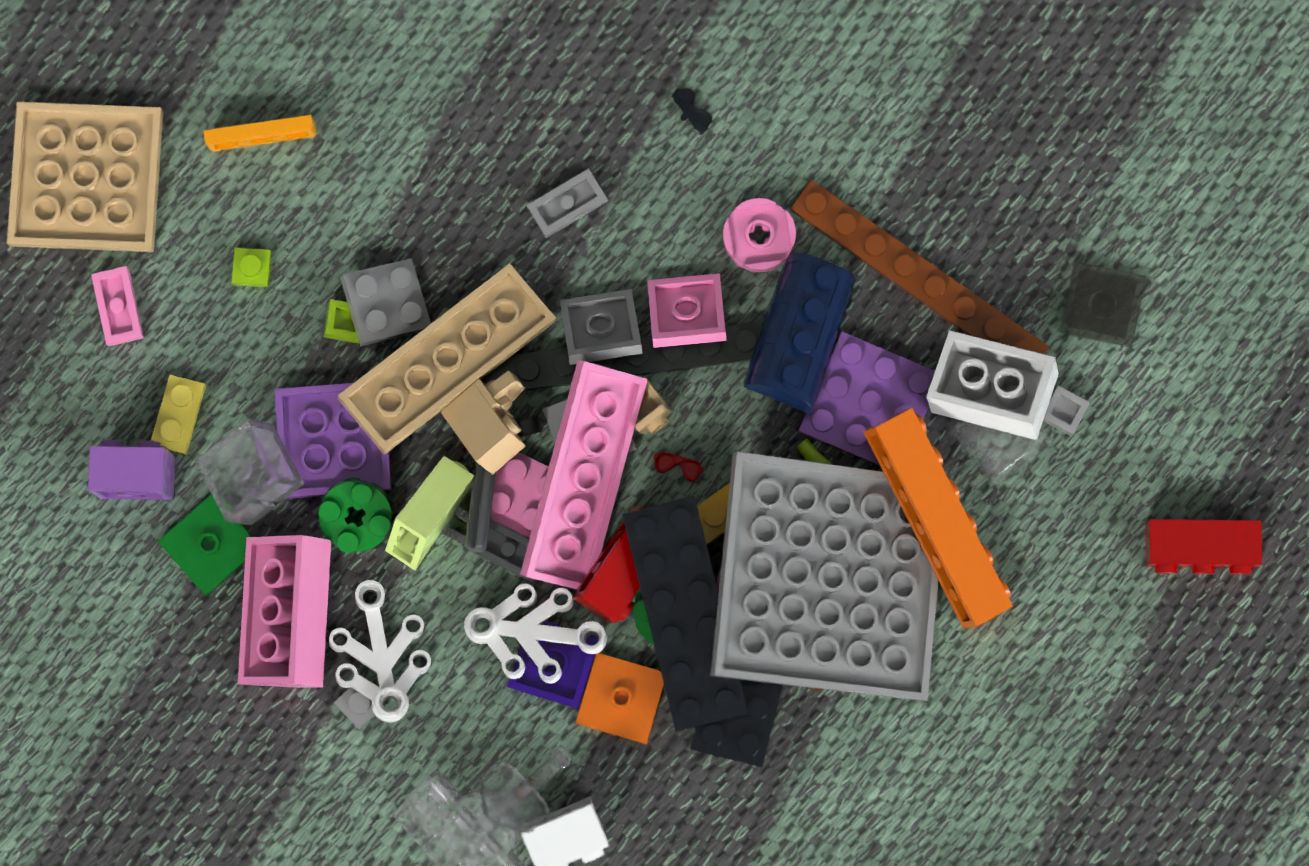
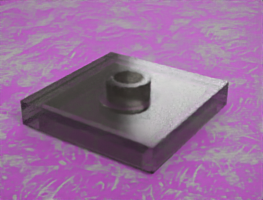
[1059,261,1146,348]

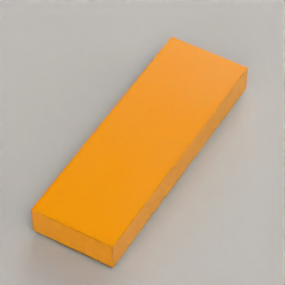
[203,115,317,151]

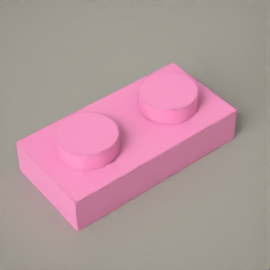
[91,266,144,346]

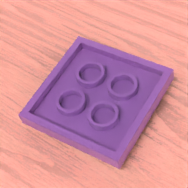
[798,331,935,467]
[274,383,392,499]

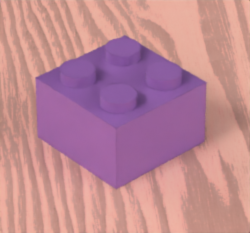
[88,440,175,500]

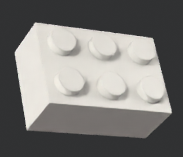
[926,330,1059,440]

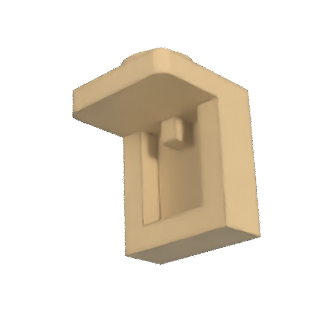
[634,376,673,434]

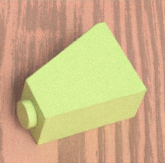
[385,456,474,571]

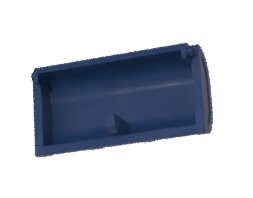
[743,253,856,414]

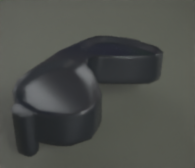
[672,88,712,135]

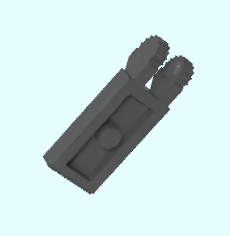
[443,507,535,583]

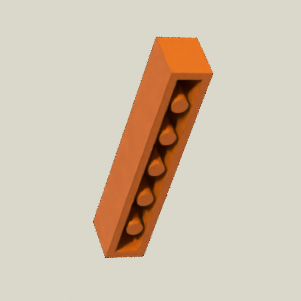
[863,408,1013,629]

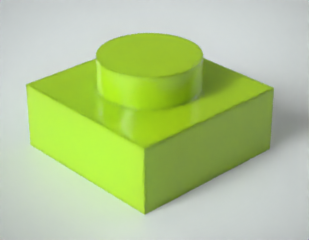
[231,248,272,287]
[323,299,359,344]

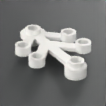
[329,580,431,723]
[464,583,607,684]

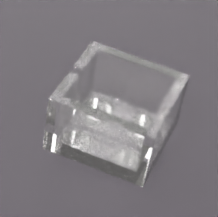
[195,419,304,525]

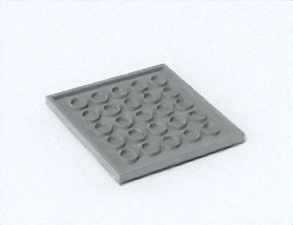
[711,452,939,701]

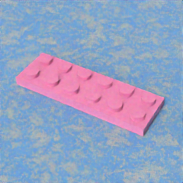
[520,360,648,589]

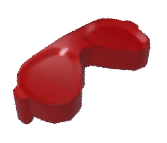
[653,452,704,482]

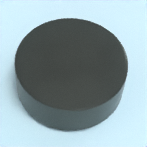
[516,417,544,437]

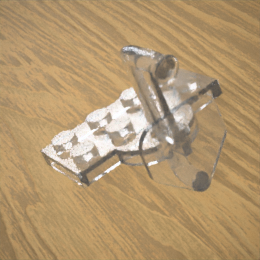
[392,747,571,866]

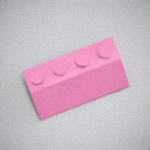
[238,535,331,688]

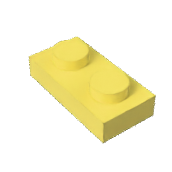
[151,375,206,455]

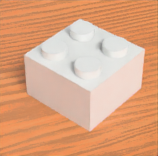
[521,796,609,866]

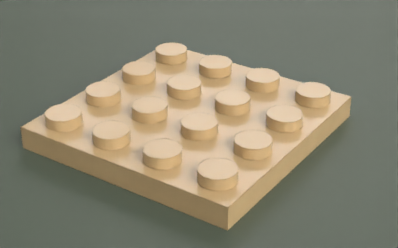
[7,102,163,252]

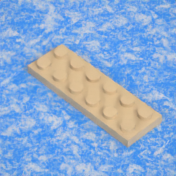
[338,263,556,455]

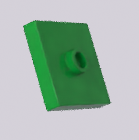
[157,493,252,596]

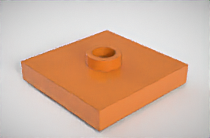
[575,653,664,745]

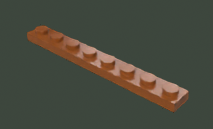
[790,180,1050,354]

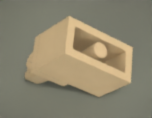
[441,371,526,475]

